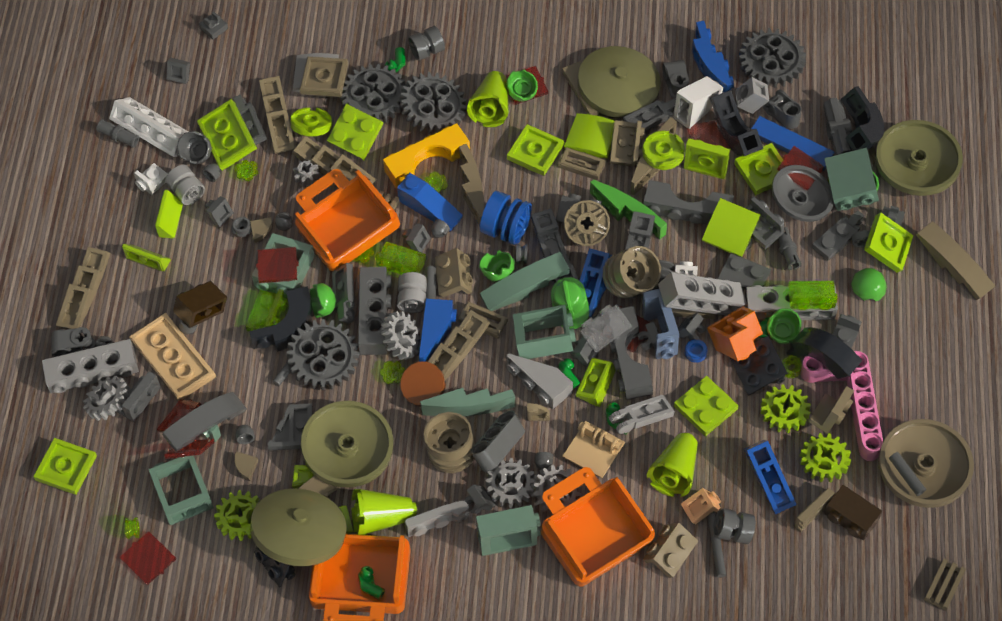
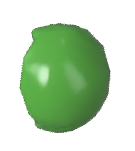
[506,70,538,101]
[479,250,515,282]
[851,268,887,301]
[310,283,336,318]
[767,308,801,344]

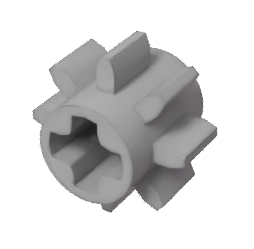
[293,160,320,187]

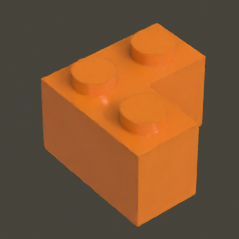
[707,306,763,361]

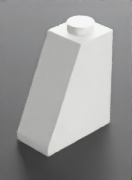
[673,76,723,129]

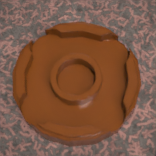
[400,362,445,407]

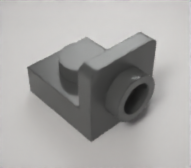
[833,314,862,349]

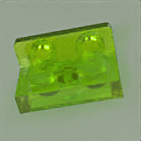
[375,241,427,275]
[788,281,838,310]
[246,289,287,331]

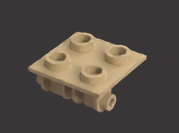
[562,421,625,478]

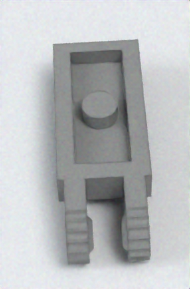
[609,395,675,434]
[405,500,469,537]

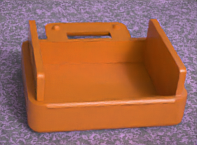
[295,169,400,271]
[540,467,655,587]
[309,534,411,621]

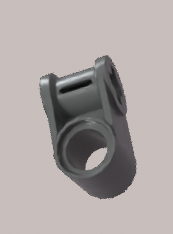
[662,60,689,99]
[763,89,802,129]
[51,327,95,357]

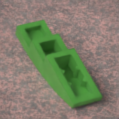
[590,180,667,240]

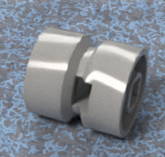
[165,165,205,205]
[397,272,427,313]

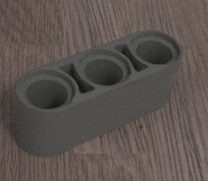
[471,410,525,472]

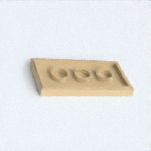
[129,313,216,402]

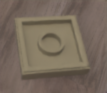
[300,56,349,97]

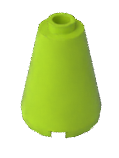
[467,71,509,127]
[646,433,698,497]
[351,489,417,535]

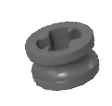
[516,244,528,264]

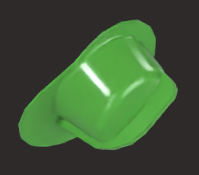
[551,277,589,329]

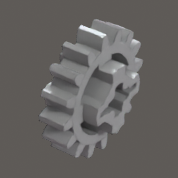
[381,311,421,360]
[83,376,131,421]
[486,458,536,508]
[531,465,582,516]

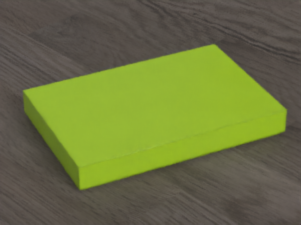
[197,99,257,171]

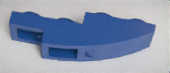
[692,21,734,93]

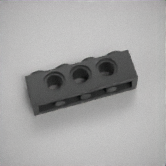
[358,267,392,355]

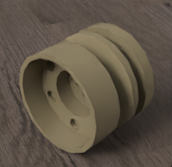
[564,200,610,246]
[603,246,661,299]
[423,412,475,473]

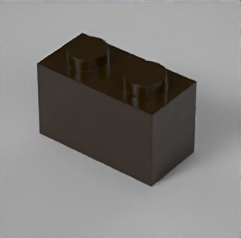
[173,280,227,328]
[825,485,882,541]

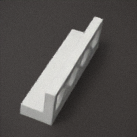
[109,97,188,157]

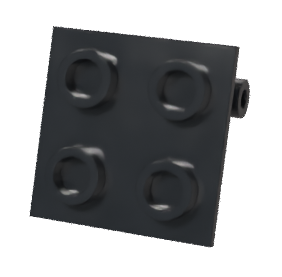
[730,336,788,395]
[254,546,296,588]

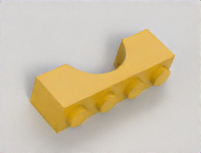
[383,123,470,189]

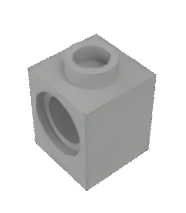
[735,77,769,114]

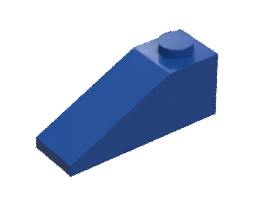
[397,173,463,232]
[580,248,612,317]
[419,299,457,362]
[744,440,797,514]

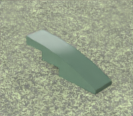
[480,252,570,311]
[420,388,515,416]

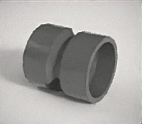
[408,25,445,61]
[713,508,756,544]

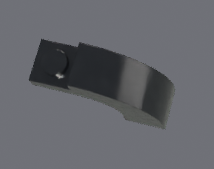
[840,86,884,151]
[710,90,764,156]
[249,286,312,352]
[786,327,863,379]

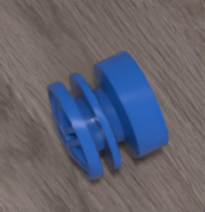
[480,190,532,246]

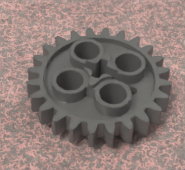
[738,28,806,88]
[341,64,406,122]
[399,72,467,134]
[286,319,360,390]

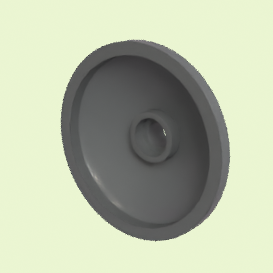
[772,165,834,222]

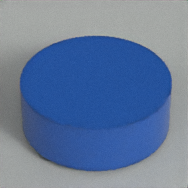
[685,339,707,363]

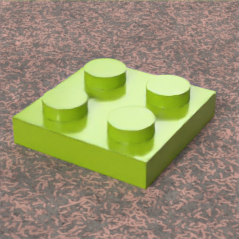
[327,104,384,160]
[507,124,564,176]
[684,138,730,180]
[734,143,787,195]
[864,213,914,273]
[674,376,739,437]
[33,438,97,495]

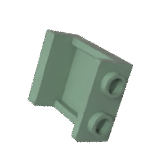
[824,148,879,211]

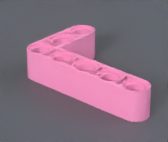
[800,351,883,461]

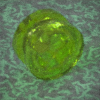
[782,355,802,378]
[125,517,140,539]

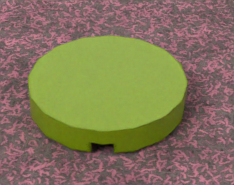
[290,108,332,136]
[642,131,685,170]

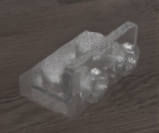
[580,304,632,353]

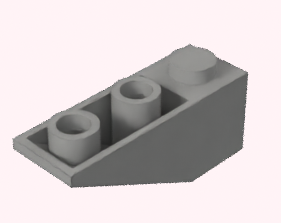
[506,354,573,409]

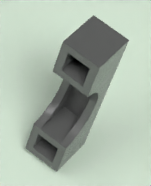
[644,180,734,225]
[605,306,653,400]

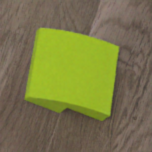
[564,113,614,158]
[702,198,760,257]

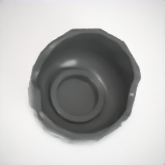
[177,131,212,165]

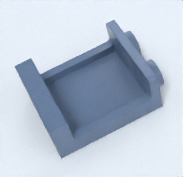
[642,289,679,359]

